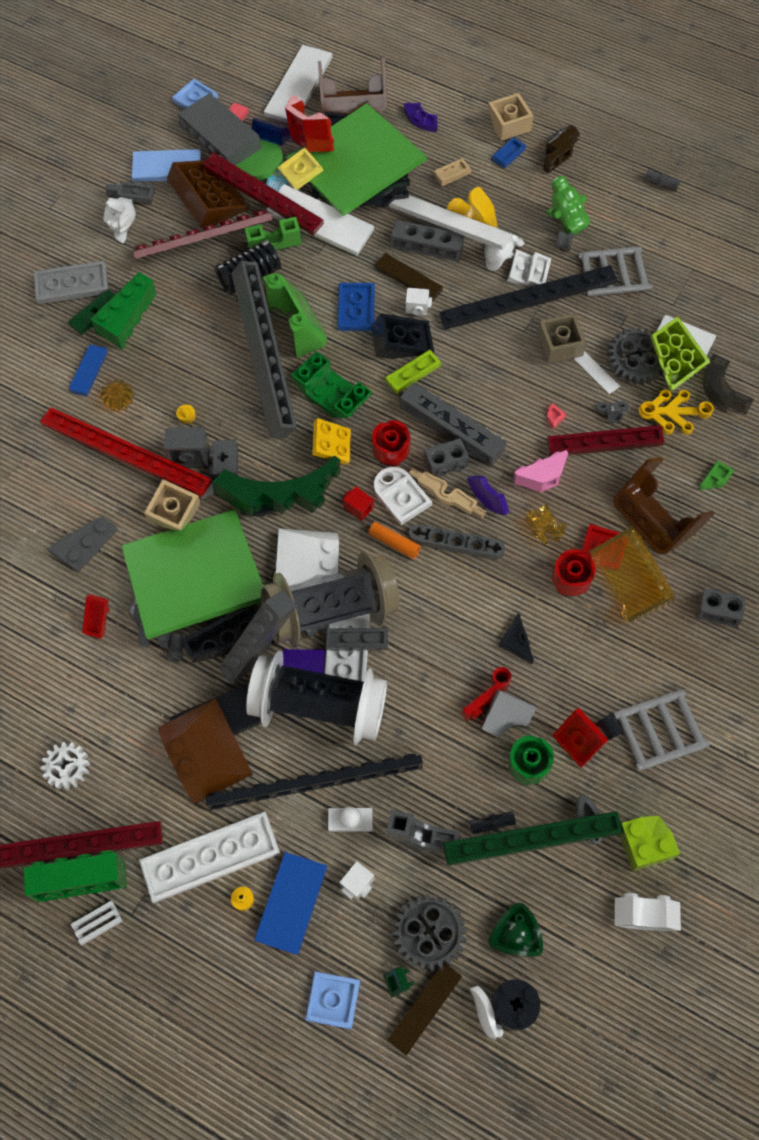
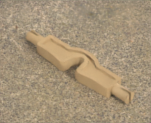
[409,468,487,518]

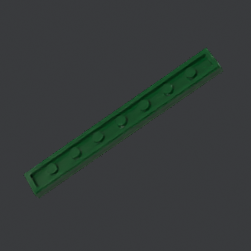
[443,811,623,866]

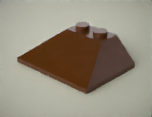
[158,698,253,805]

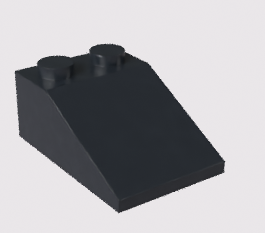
[371,313,434,359]

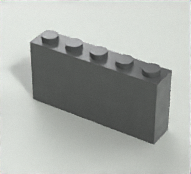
[178,93,262,166]

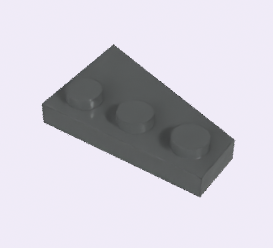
[47,516,118,573]

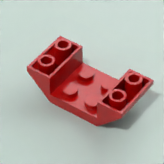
[285,95,334,152]

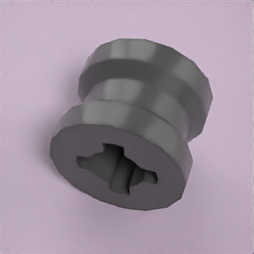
[556,231,574,251]

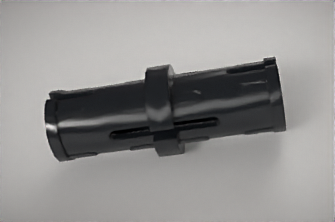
[470,811,516,835]

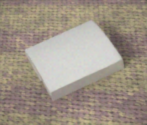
[507,250,551,287]

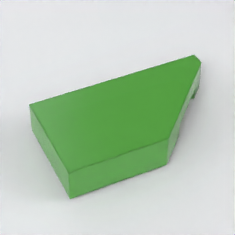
[698,460,734,490]

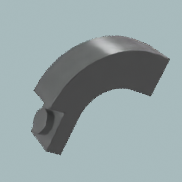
[386,810,460,853]

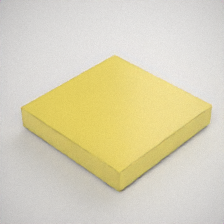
[277,148,324,190]

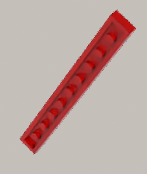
[40,407,212,498]

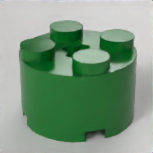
[508,735,554,785]

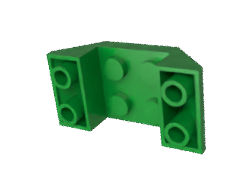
[291,351,373,419]

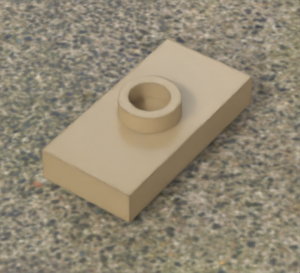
[433,158,471,186]

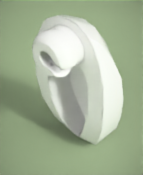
[469,986,503,1040]

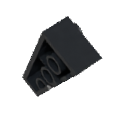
[181,604,275,663]

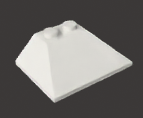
[276,529,339,586]

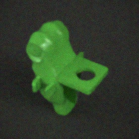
[546,176,590,235]

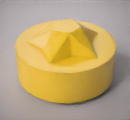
[176,404,196,424]

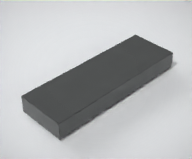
[325,628,388,650]

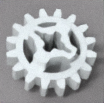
[41,742,90,790]

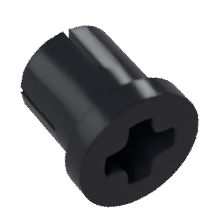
[595,713,623,741]

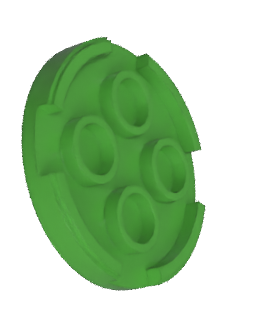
[236,140,284,180]

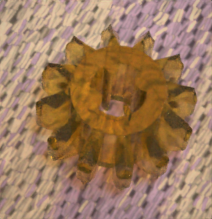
[101,379,134,412]

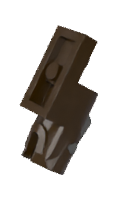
[543,125,580,174]

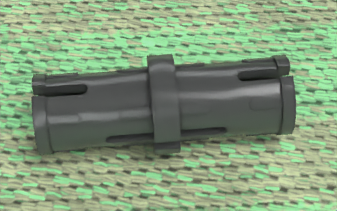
[644,169,681,191]

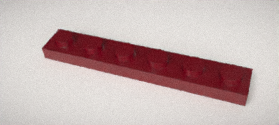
[547,425,665,456]

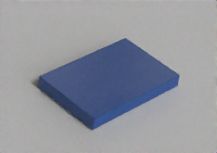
[338,283,375,331]

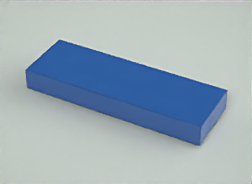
[69,344,108,397]

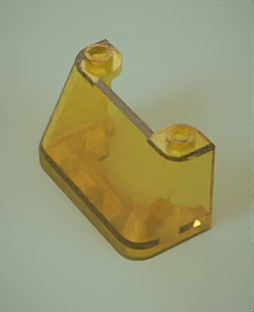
[589,527,677,623]

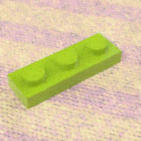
[385,350,441,394]

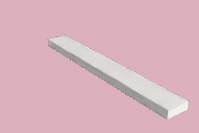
[389,196,513,250]

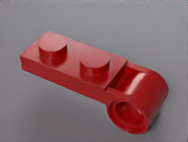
[462,667,512,722]

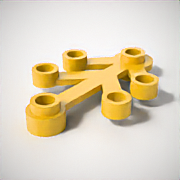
[638,389,714,435]

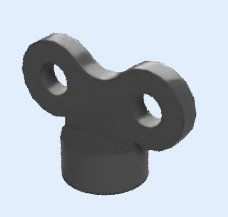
[596,401,629,423]

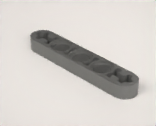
[409,524,505,560]

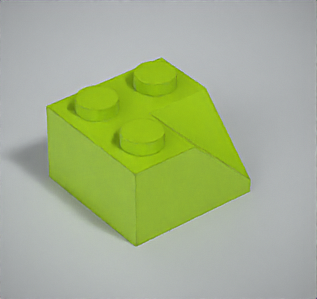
[619,816,680,871]

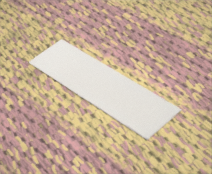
[574,351,621,394]

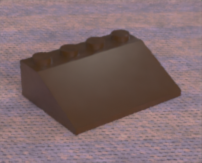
[167,160,249,227]

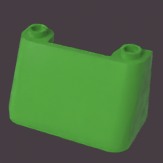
[263,273,327,358]

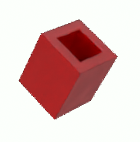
[343,486,374,521]

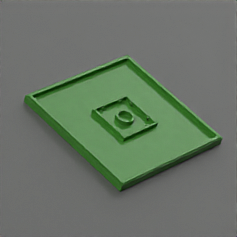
[286,103,427,216]
[121,509,263,640]

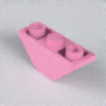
[513,450,568,492]

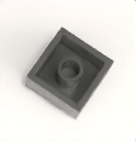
[164,427,210,468]

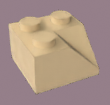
[488,93,533,141]
[144,480,200,531]

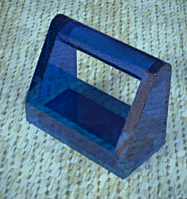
[252,118,291,145]

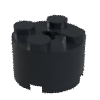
[491,979,540,1031]

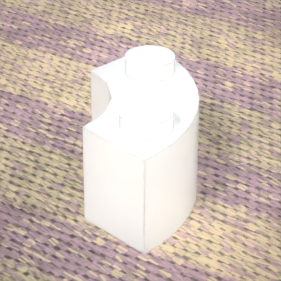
[615,893,681,931]

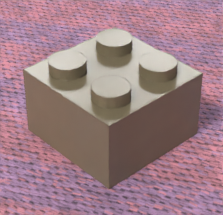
[537,313,586,363]

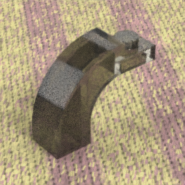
[703,354,754,414]

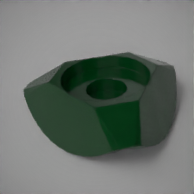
[488,903,543,957]

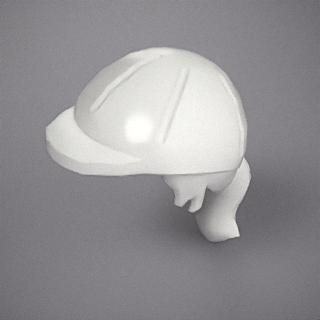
[484,234,525,271]

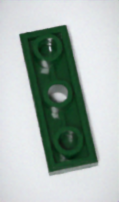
[68,289,115,335]

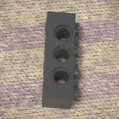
[391,220,465,262]

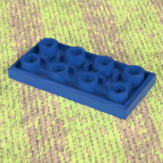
[254,852,328,956]

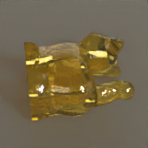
[526,504,567,545]

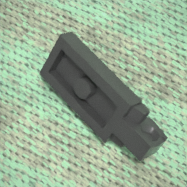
[105,182,155,204]

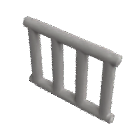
[578,247,652,296]
[614,689,710,771]

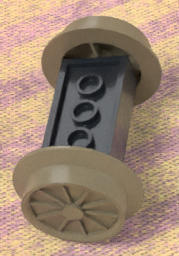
[261,552,399,647]

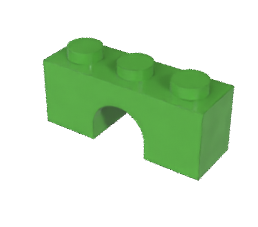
[244,217,302,250]

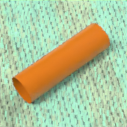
[368,521,421,559]

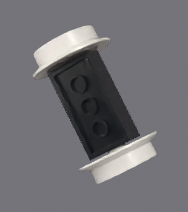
[246,650,387,746]

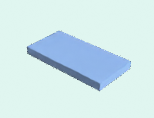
[132,149,201,182]

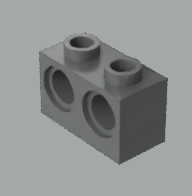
[424,438,469,477]
[697,588,746,627]

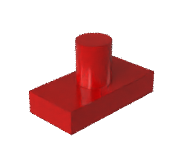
[82,594,110,639]

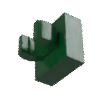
[383,966,414,998]

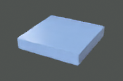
[172,79,219,109]
[305,972,360,1029]

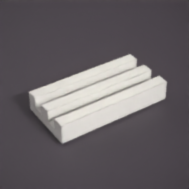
[71,900,123,945]

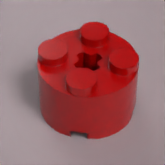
[372,420,411,466]
[552,549,596,596]

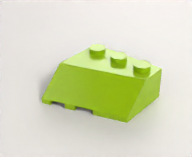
[650,316,710,392]

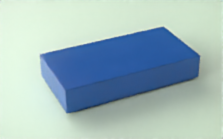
[492,137,526,169]

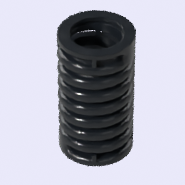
[215,240,281,295]

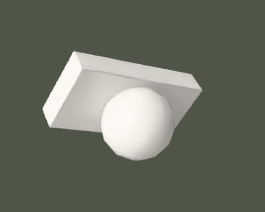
[328,807,373,832]

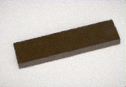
[375,253,443,302]
[387,962,462,1056]

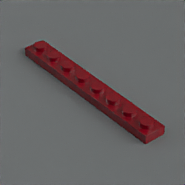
[203,152,324,236]
[0,821,163,869]

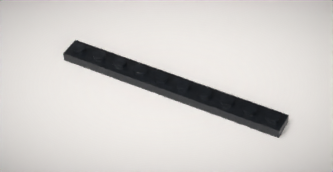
[439,265,617,330]
[205,754,423,810]

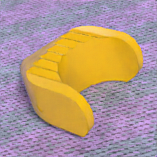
[446,187,498,228]

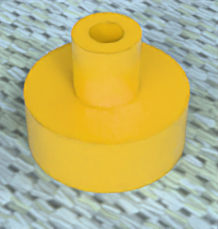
[231,887,254,911]

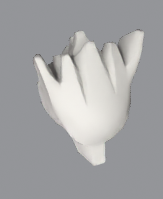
[103,197,136,244]

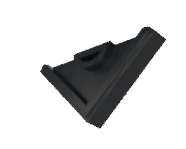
[499,614,534,665]

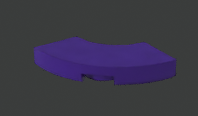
[404,103,438,132]
[467,476,509,515]

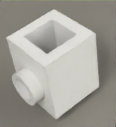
[405,288,432,315]
[339,861,375,901]

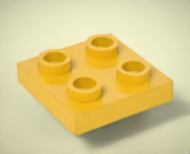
[312,418,351,465]

